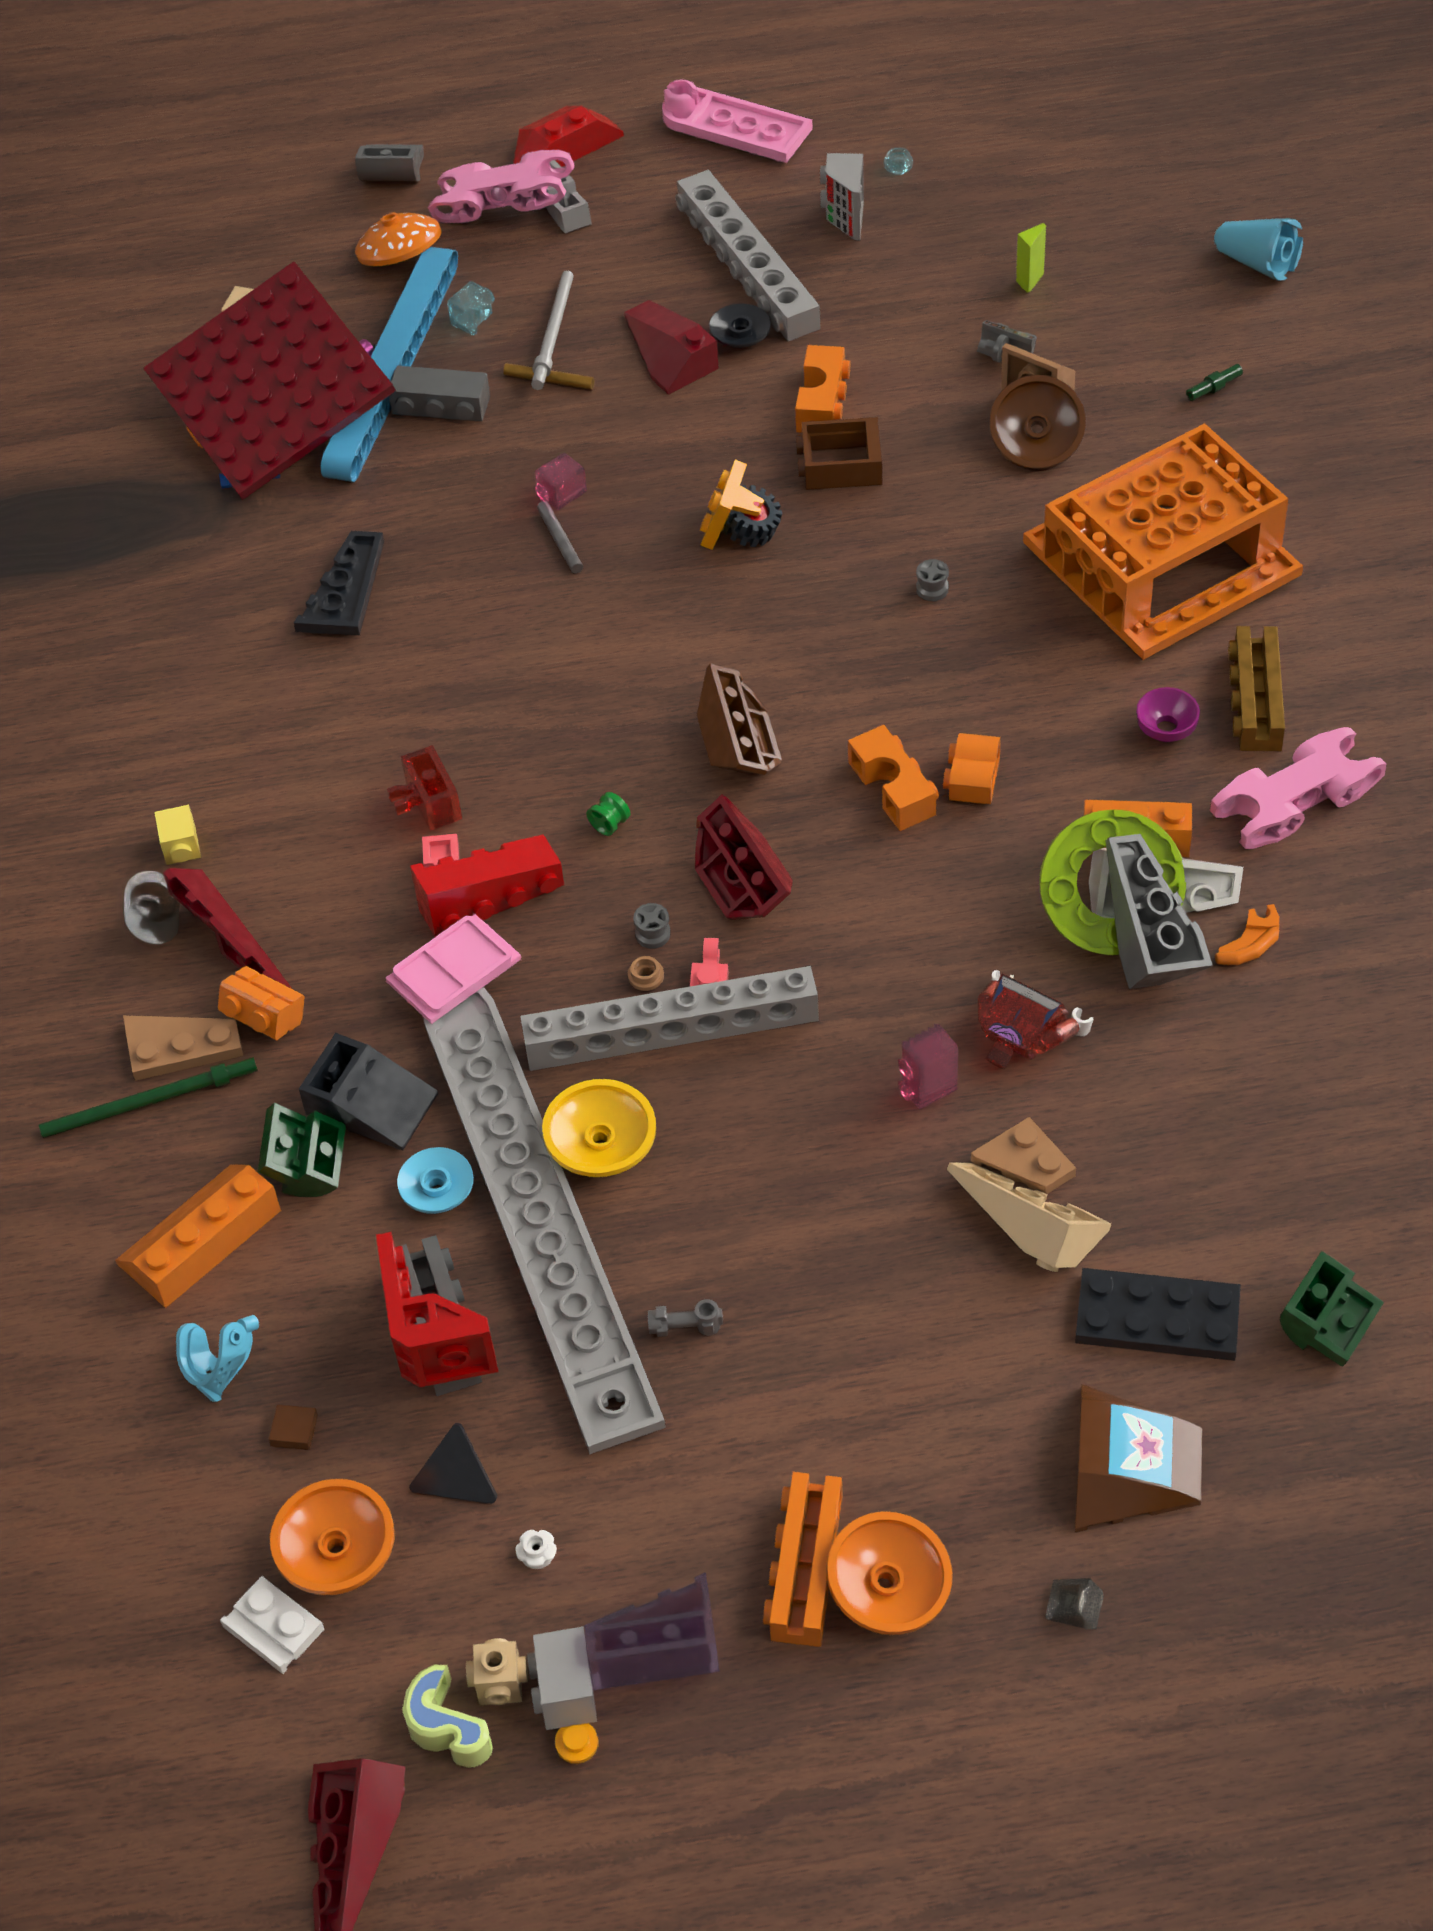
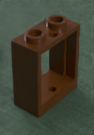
[796,417,883,490]

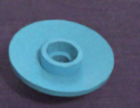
[397,1147,474,1214]

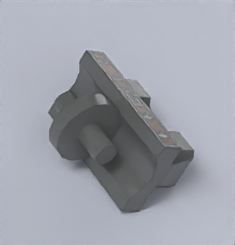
[977,320,1037,363]

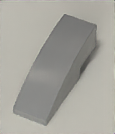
[546,160,592,233]

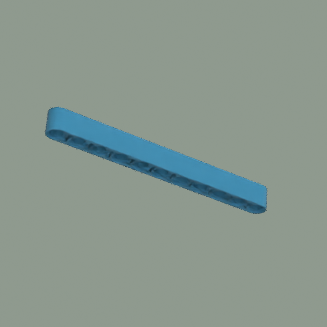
[321,247,458,482]

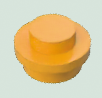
[555,1723,598,1764]

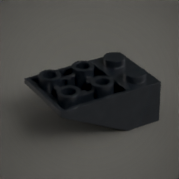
[299,1033,438,1151]

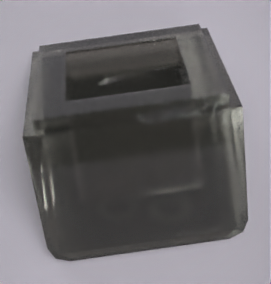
[1045,1578,1103,1629]

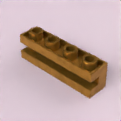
[1228,626,1285,751]

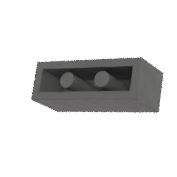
[389,366,490,422]

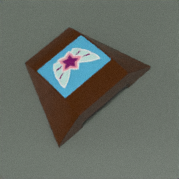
[1075,1384,1202,1533]

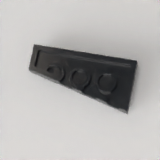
[294,531,384,636]

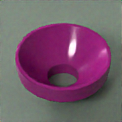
[1136,687,1200,742]

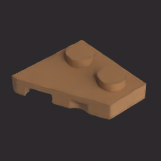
[971,1117,1076,1194]

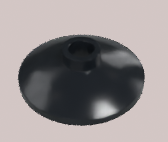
[709,303,771,348]

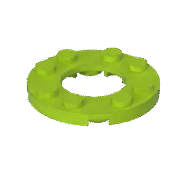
[1039,810,1186,955]

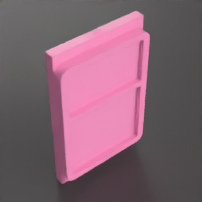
[386,914,521,1024]

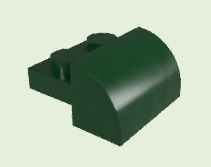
[257,1103,346,1197]
[1280,1251,1384,1367]

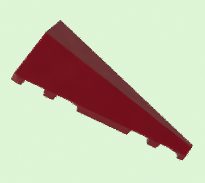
[163,868,292,989]

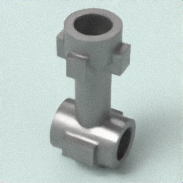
[648,1299,723,1337]

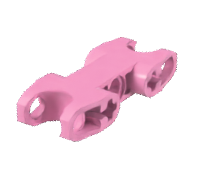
[428,150,574,223]
[1210,727,1387,849]

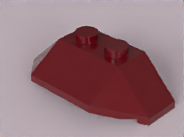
[695,794,793,920]

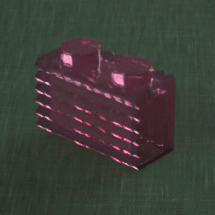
[898,1024,959,1109]

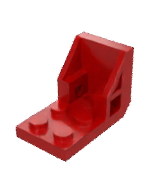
[376,1232,499,1388]

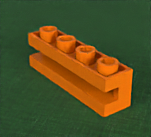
[763,1472,843,1647]

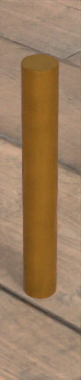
[503,363,595,390]

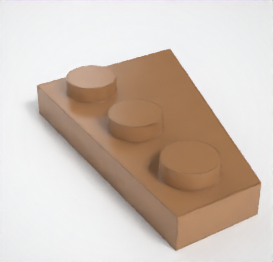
[123,1015,243,1081]

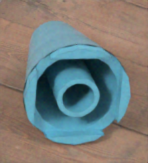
[1214,218,1303,280]

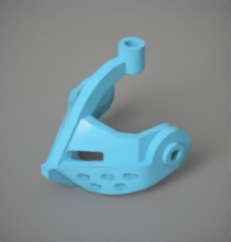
[176,1315,259,1402]

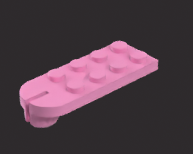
[662,80,813,163]

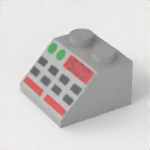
[820,153,864,240]

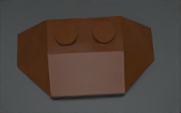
[697,664,782,775]

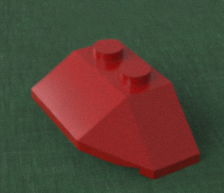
[513,106,624,167]

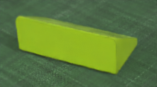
[1016,223,1046,293]

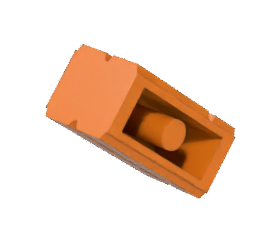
[218,966,305,1041]

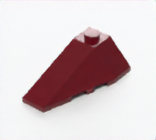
[624,300,719,395]
[308,1758,405,1931]

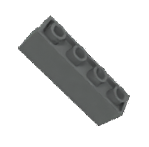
[402,1235,482,1396]

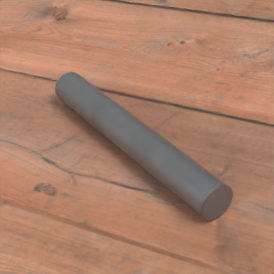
[537,501,583,573]

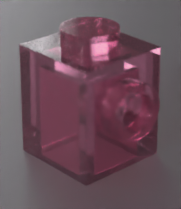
[535,453,587,510]

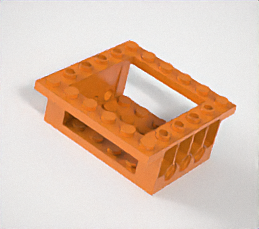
[1023,423,1303,660]

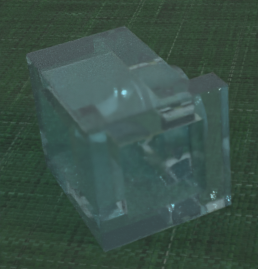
[447,281,495,336]

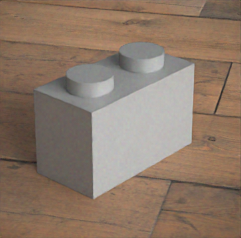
[527,1627,597,1730]

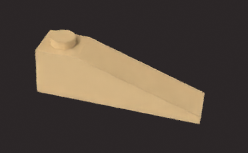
[947,1162,1111,1271]

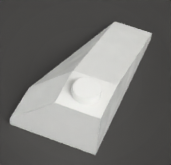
[1089,848,1243,918]

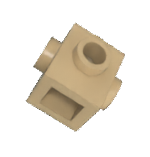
[466,1638,528,1706]

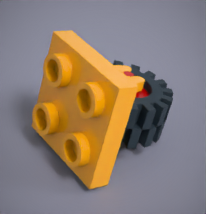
[699,460,782,550]

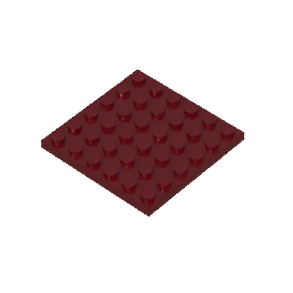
[143,261,396,500]

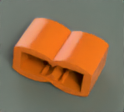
[943,733,1000,804]

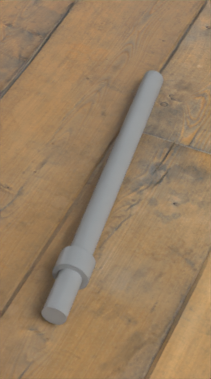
[531,271,574,390]

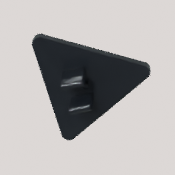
[409,1423,497,1504]

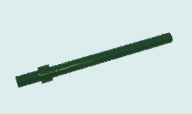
[39,1057,258,1138]

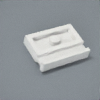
[220,1576,324,1674]

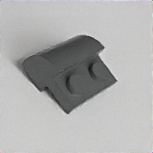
[355,144,424,181]

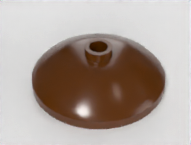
[990,375,1086,470]

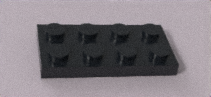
[1075,1268,1241,1361]

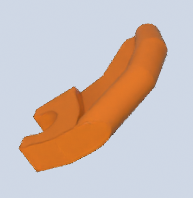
[1215,904,1280,966]

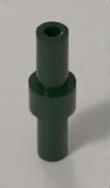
[1186,364,1243,401]

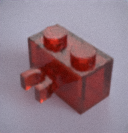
[387,745,462,831]

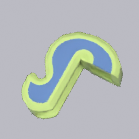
[402,1665,493,1767]

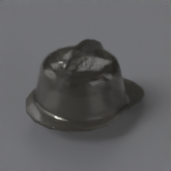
[123,871,180,944]

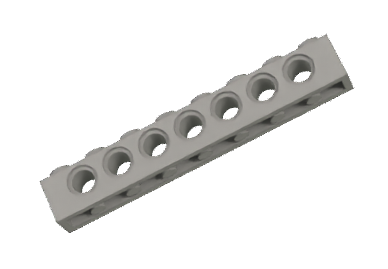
[675,170,820,341]
[520,966,819,1071]

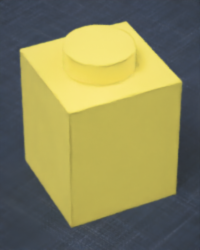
[155,805,201,865]

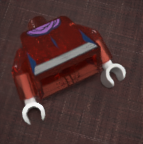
[978,970,1094,1069]

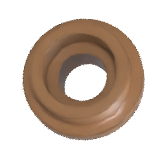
[628,956,664,991]

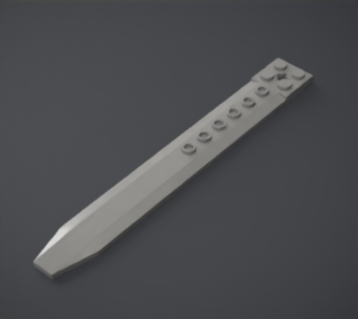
[424,987,666,1454]

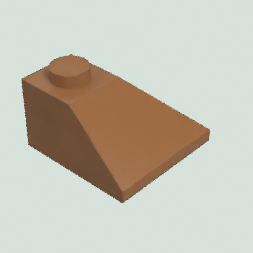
[1001,343,1076,391]

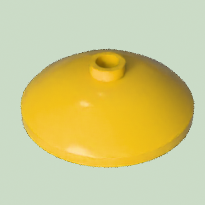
[542,1079,656,1177]

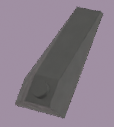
[1105,834,1212,989]

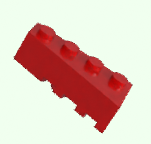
[410,834,564,937]

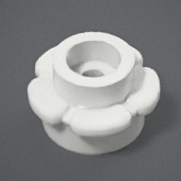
[516,1530,556,1569]

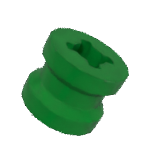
[586,792,631,836]

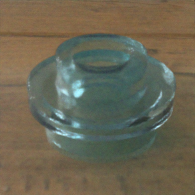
[884,147,913,175]

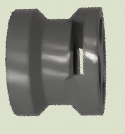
[916,559,949,601]
[633,903,671,949]

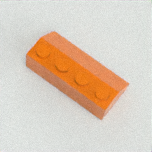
[115,1165,281,1308]

